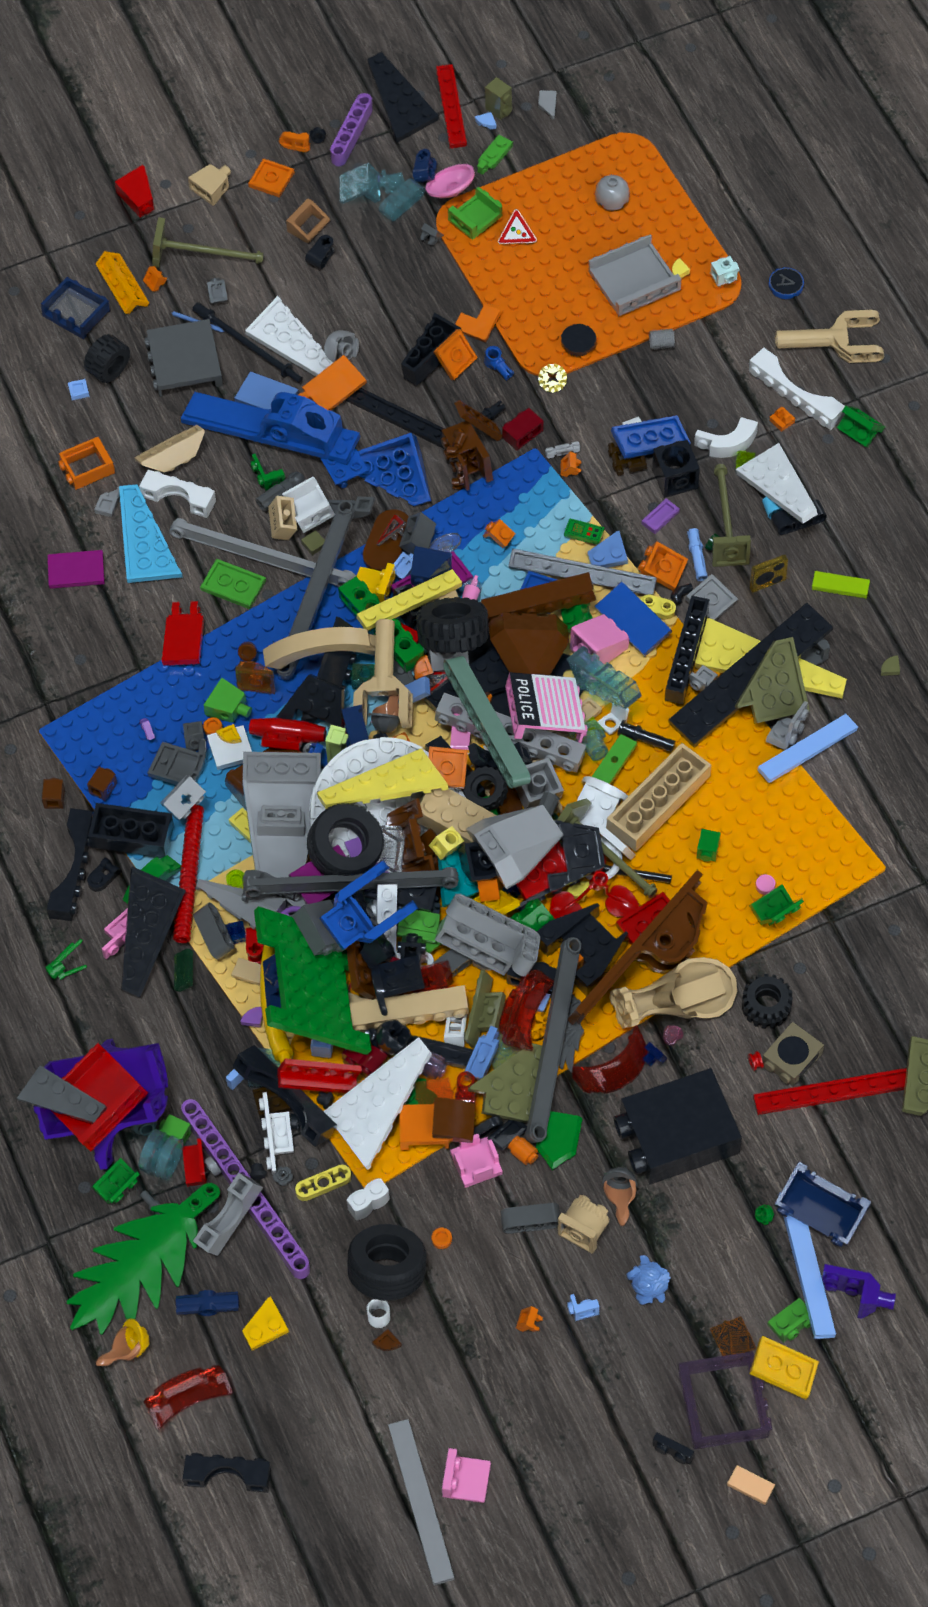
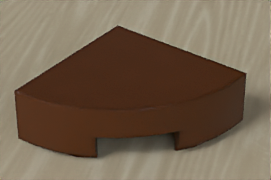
[372,1329,401,1351]

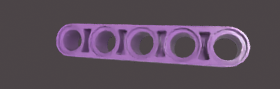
[330,93,372,166]

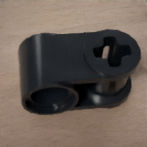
[305,235,334,269]

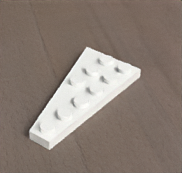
[245,296,333,376]

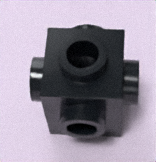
[397,933,426,962]

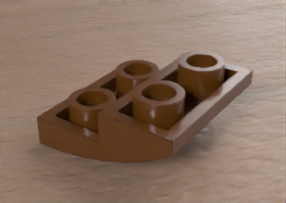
[432,1097,475,1143]

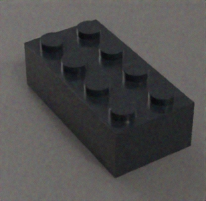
[88,803,174,858]

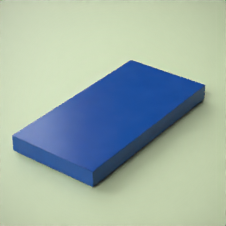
[611,415,691,459]
[595,582,672,657]

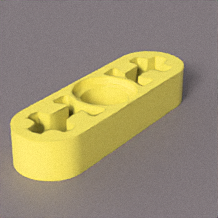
[295,1165,351,1201]

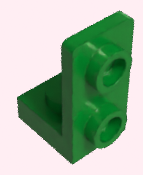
[250,453,285,491]

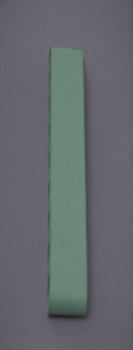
[443,656,531,789]

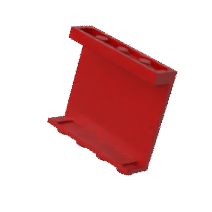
[51,1043,148,1151]

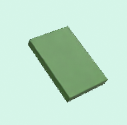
[200,559,266,609]

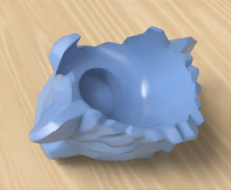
[626,1255,670,1304]

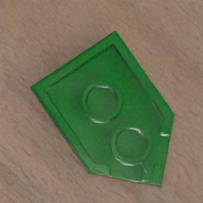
[536,1111,582,1171]

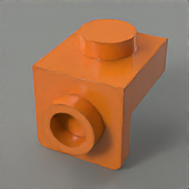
[483,519,516,548]

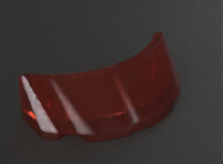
[499,970,554,1051]
[572,1025,648,1094]
[143,1365,233,1430]

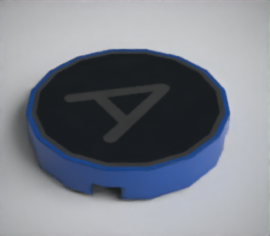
[769,268,804,299]

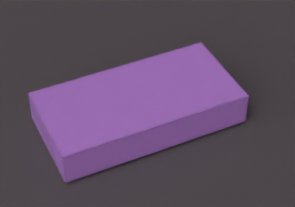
[641,498,680,534]

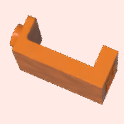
[400,1104,453,1150]

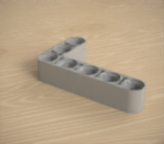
[446,894,540,976]

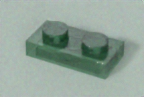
[174,948,194,992]

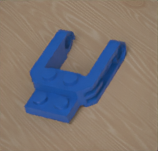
[319,860,418,950]

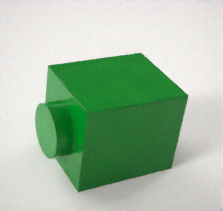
[697,829,721,862]

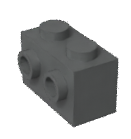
[399,512,436,555]

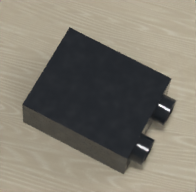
[613,1068,742,1185]

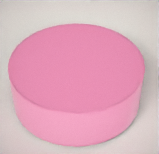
[756,874,776,895]

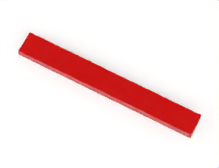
[753,1068,906,1115]

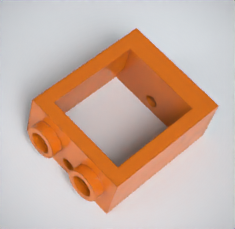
[58,437,115,490]

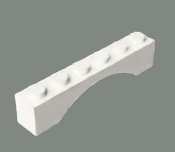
[749,348,845,430]

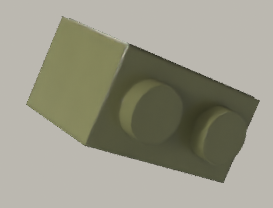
[485,77,512,120]

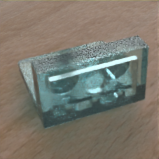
[340,163,380,204]

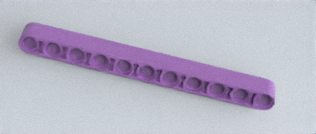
[181,1099,310,1279]

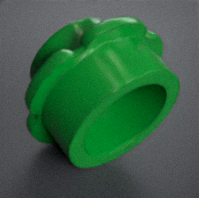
[755,1204,774,1225]

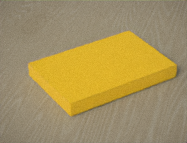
[749,1336,819,1399]

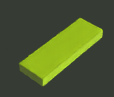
[812,571,870,599]

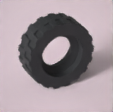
[463,766,508,811]

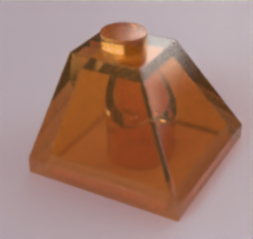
[235,661,276,694]

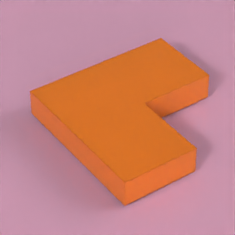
[455,304,501,343]

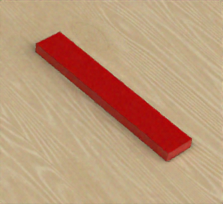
[436,64,467,149]

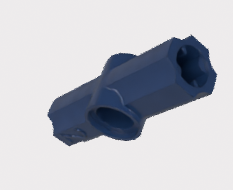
[176,1290,239,1316]

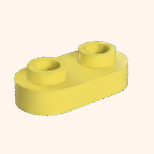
[640,594,676,619]

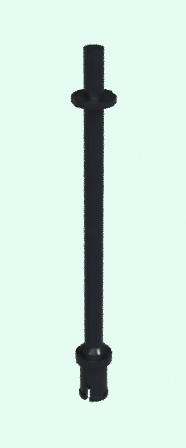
[192,302,303,383]

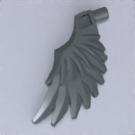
[559,994,584,1073]

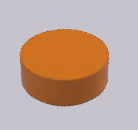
[203,717,223,735]
[432,1227,452,1249]

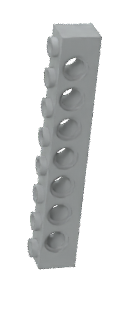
[435,693,586,773]

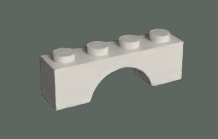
[139,470,216,518]

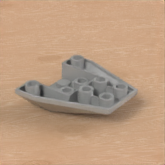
[466,805,563,890]

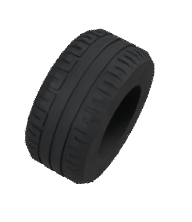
[306,803,384,876]
[347,1224,426,1301]

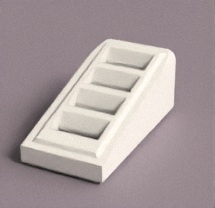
[444,1015,467,1047]

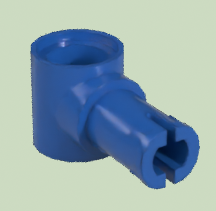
[484,346,514,380]

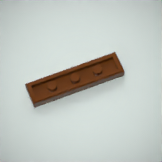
[454,400,503,441]

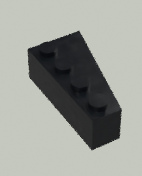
[401,313,462,386]

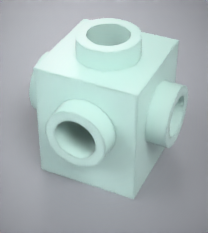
[710,256,739,286]

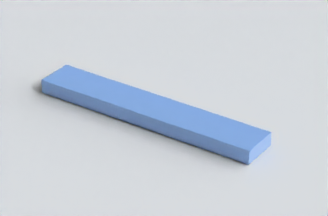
[757,714,858,783]

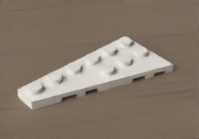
[736,443,817,523]

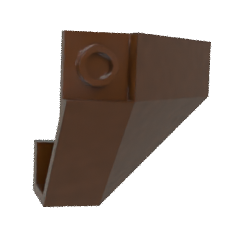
[488,613,569,676]

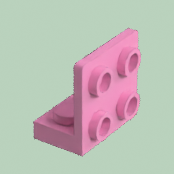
[442,1448,491,1503]

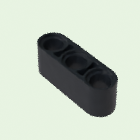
[771,500,827,535]

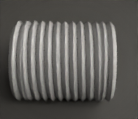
[649,328,675,350]

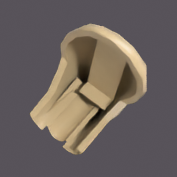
[609,957,737,1028]

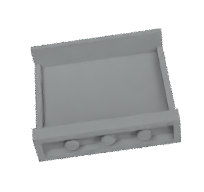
[588,234,681,316]

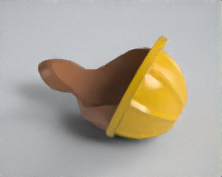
[96,1318,149,1366]

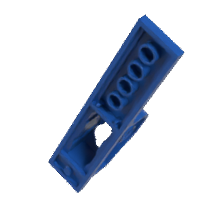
[181,392,360,464]

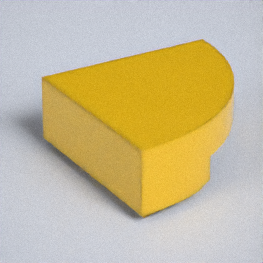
[216,724,241,744]

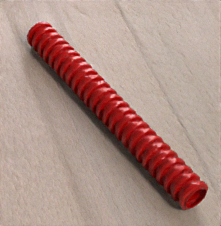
[173,804,204,943]

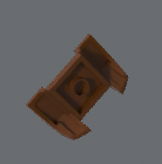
[385,798,435,872]

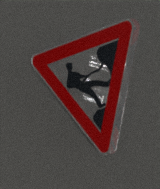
[376,514,406,546]
[426,671,449,696]

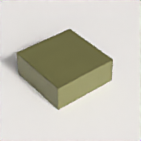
[301,530,325,556]

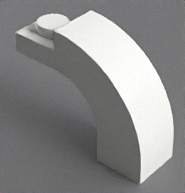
[694,417,758,458]

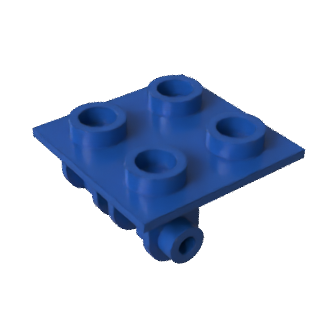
[320,448,369,488]

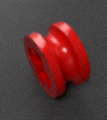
[747,1051,764,1071]

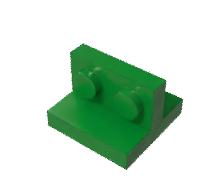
[837,405,886,447]

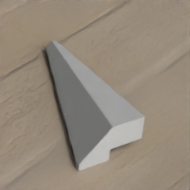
[196,879,286,929]

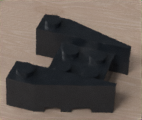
[537,903,628,996]

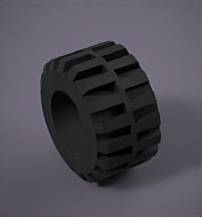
[84,334,131,383]
[742,974,793,1029]

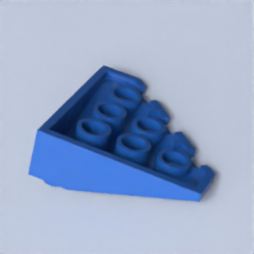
[357,433,431,507]

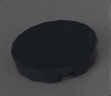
[561,324,596,356]

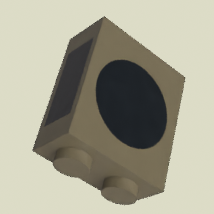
[762,1022,824,1087]

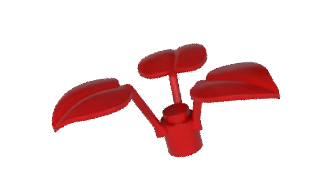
[549,854,639,919]

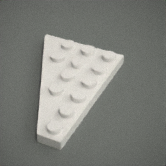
[324,1037,432,1170]

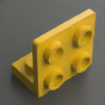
[356,563,396,603]

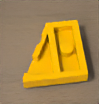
[242,1296,289,1351]

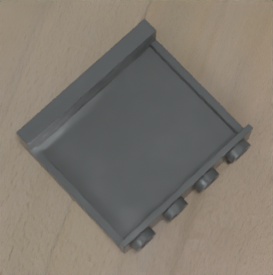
[144,319,223,397]

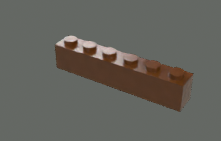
[481,572,596,623]

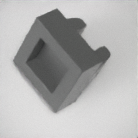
[420,223,444,246]

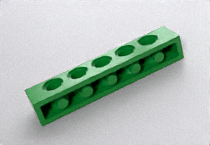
[338,577,425,673]

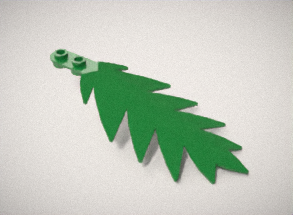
[66,1183,220,1335]

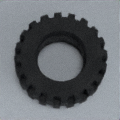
[416,597,489,654]

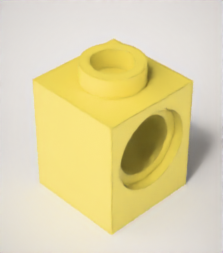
[429,826,464,860]

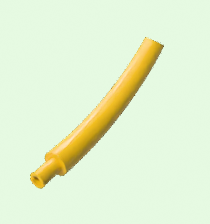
[260,945,293,1067]

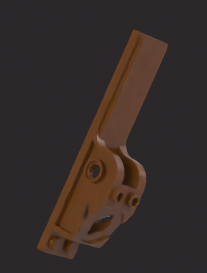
[567,870,708,1025]

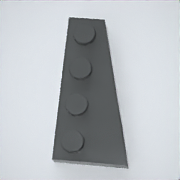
[17,1066,107,1124]

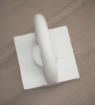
[585,822,636,880]

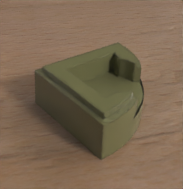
[881,655,900,676]

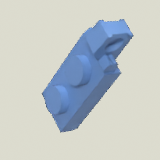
[464,1026,500,1080]

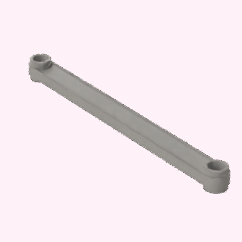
[169,518,356,587]

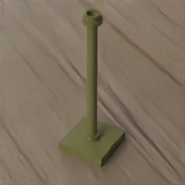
[152,217,264,267]
[712,464,751,567]
[557,798,658,898]

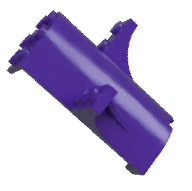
[34,1039,168,1170]

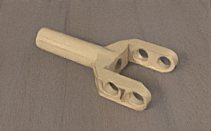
[775,310,884,363]
[353,619,413,728]

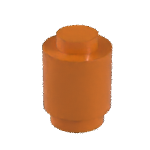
[508,1136,538,1165]

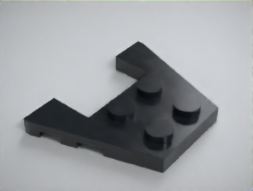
[276,674,344,735]
[547,820,605,893]

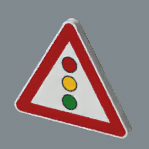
[498,209,537,244]

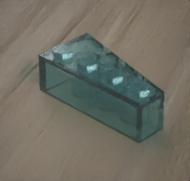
[567,646,642,709]

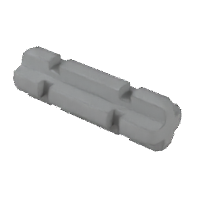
[545,441,581,458]

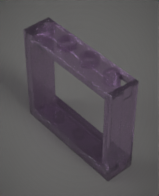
[678,1351,772,1450]

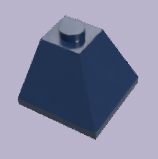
[410,546,452,586]

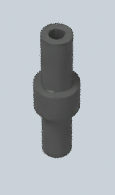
[140,1190,162,1215]

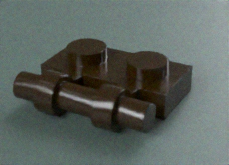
[608,442,647,476]

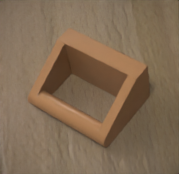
[286,198,330,243]

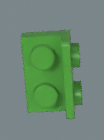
[767,1298,811,1343]

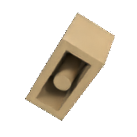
[268,496,297,540]

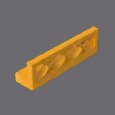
[95,251,149,314]

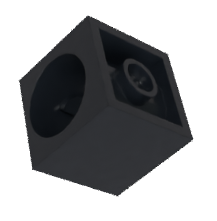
[652,439,700,498]

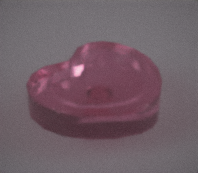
[663,1025,683,1046]

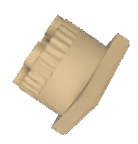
[558,1195,609,1254]

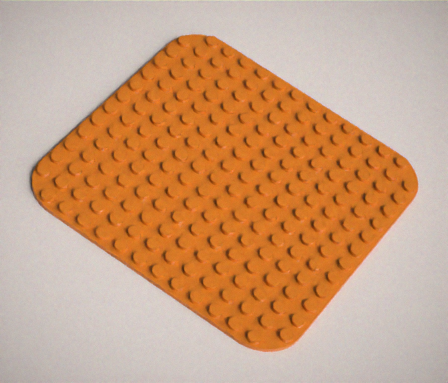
[436,132,741,378]

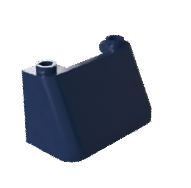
[775,1161,871,1247]

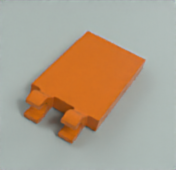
[298,355,367,411]

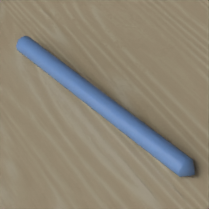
[172,312,225,333]

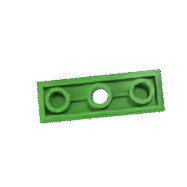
[592,734,637,784]

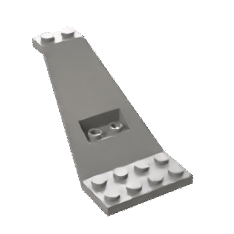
[243,752,321,917]

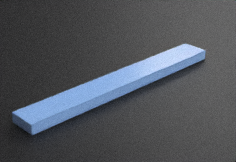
[778,1192,836,1339]

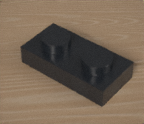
[652,1432,695,1465]

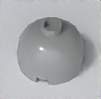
[595,175,630,210]
[324,330,359,363]

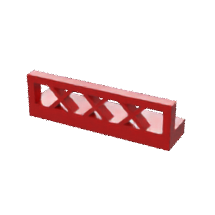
[277,1058,362,1094]

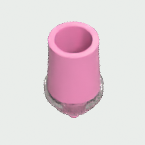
[462,575,482,600]

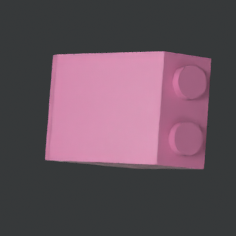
[570,614,629,672]

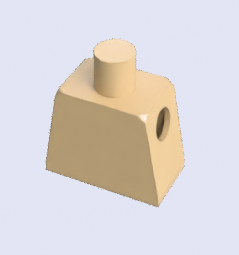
[188,165,231,206]

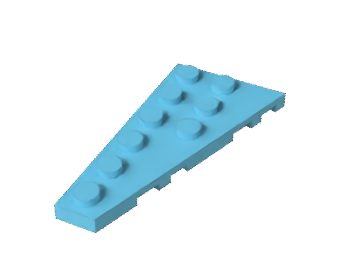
[119,484,182,583]

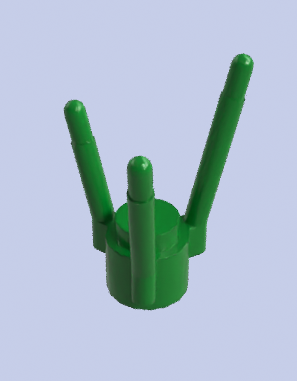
[45,939,87,980]

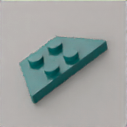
[438,846,479,908]

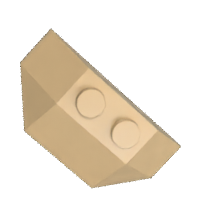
[134,425,205,473]

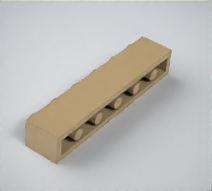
[349,985,469,1033]

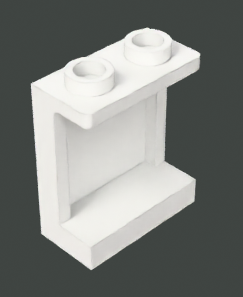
[282,477,335,533]

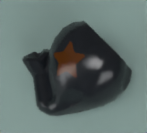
[364,1019,411,1056]

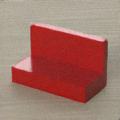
[182,1138,207,1187]

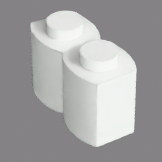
[347,1178,390,1220]

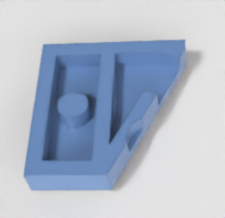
[587,531,628,568]

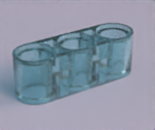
[379,178,425,221]

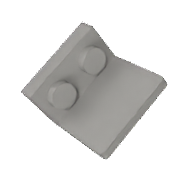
[766,701,809,750]

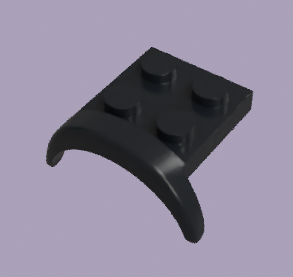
[370,955,425,1016]

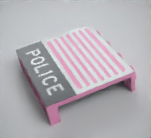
[505,672,587,743]

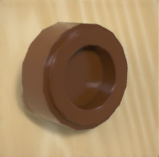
[238,641,257,661]

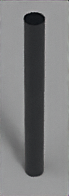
[601,865,672,883]

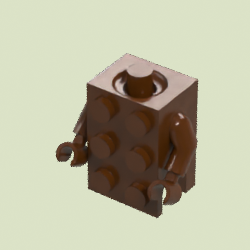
[441,421,493,491]

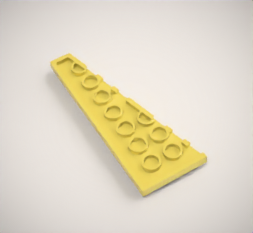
[695,618,847,698]

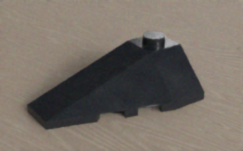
[458,842,497,882]

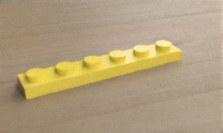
[357,569,462,631]

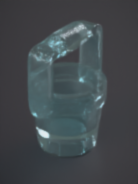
[570,720,608,761]

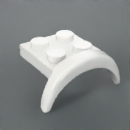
[577,776,628,828]

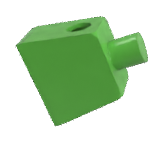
[203,678,252,723]

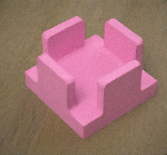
[450,1134,503,1188]

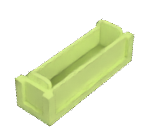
[325,725,348,762]

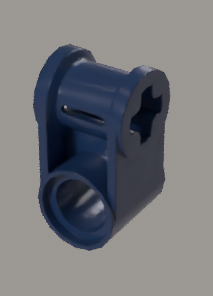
[413,149,437,183]

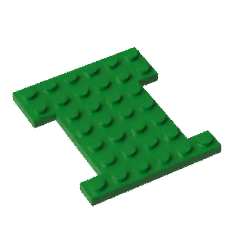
[254,906,371,1055]

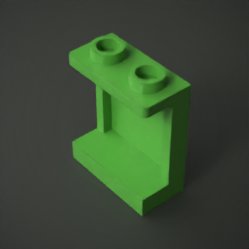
[448,187,502,240]

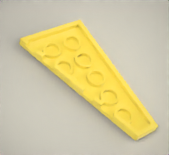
[317,748,448,809]

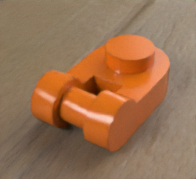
[279,131,310,152]

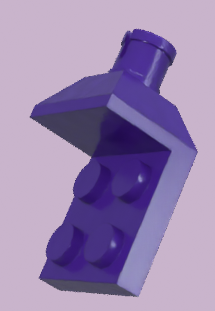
[822,1264,896,1319]

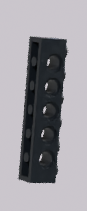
[665,595,710,704]

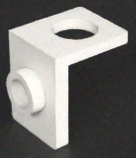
[597,697,629,735]

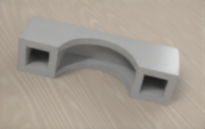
[193,1173,263,1256]

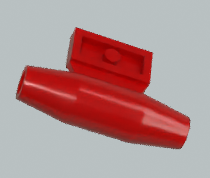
[249,718,326,750]

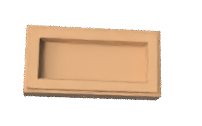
[727,1465,775,1505]

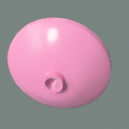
[426,164,475,198]

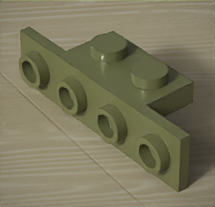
[464,970,506,1049]

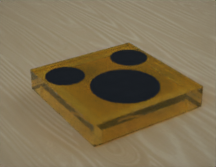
[750,555,788,593]

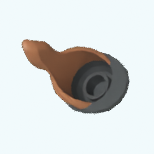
[368,695,400,733]
[602,1166,638,1226]

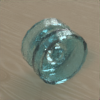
[138,1129,184,1180]

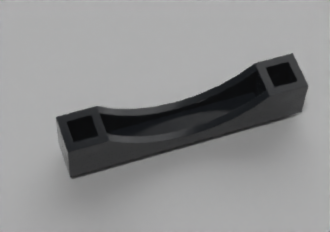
[47,808,94,921]
[232,1045,337,1147]

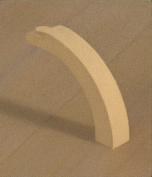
[263,627,376,670]

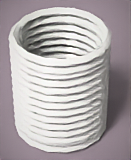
[367,1299,390,1328]

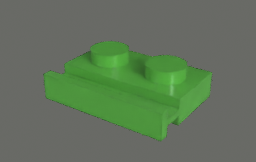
[396,907,440,943]

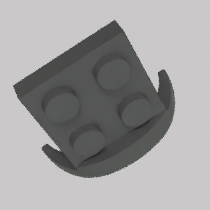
[147,738,206,785]

